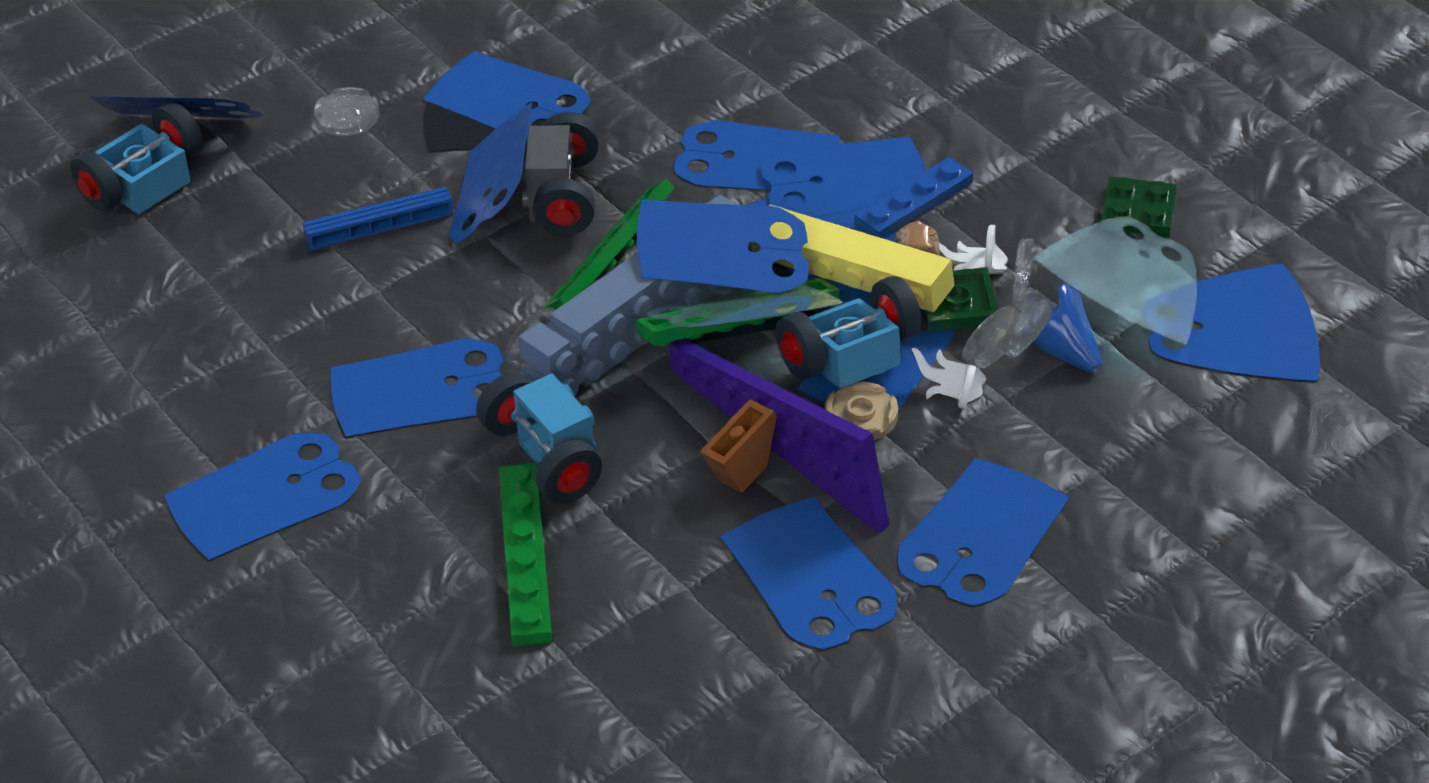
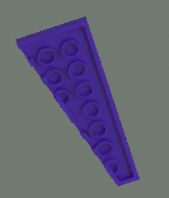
[668,339,890,533]

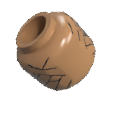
[894,222,940,256]

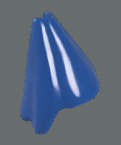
[1025,283,1103,374]

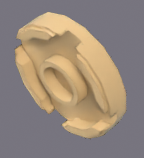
[825,381,898,440]

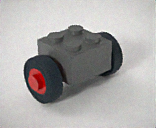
[520,112,600,236]

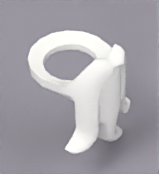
[939,225,1008,274]
[912,348,987,409]

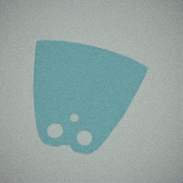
[1034,217,1197,345]
[646,285,844,327]

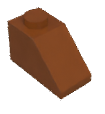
[700,399,777,493]

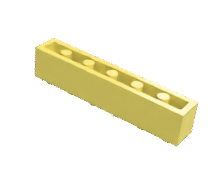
[751,205,954,313]

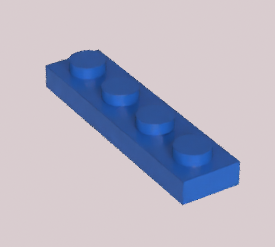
[854,157,974,239]

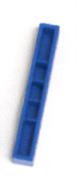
[302,187,454,251]

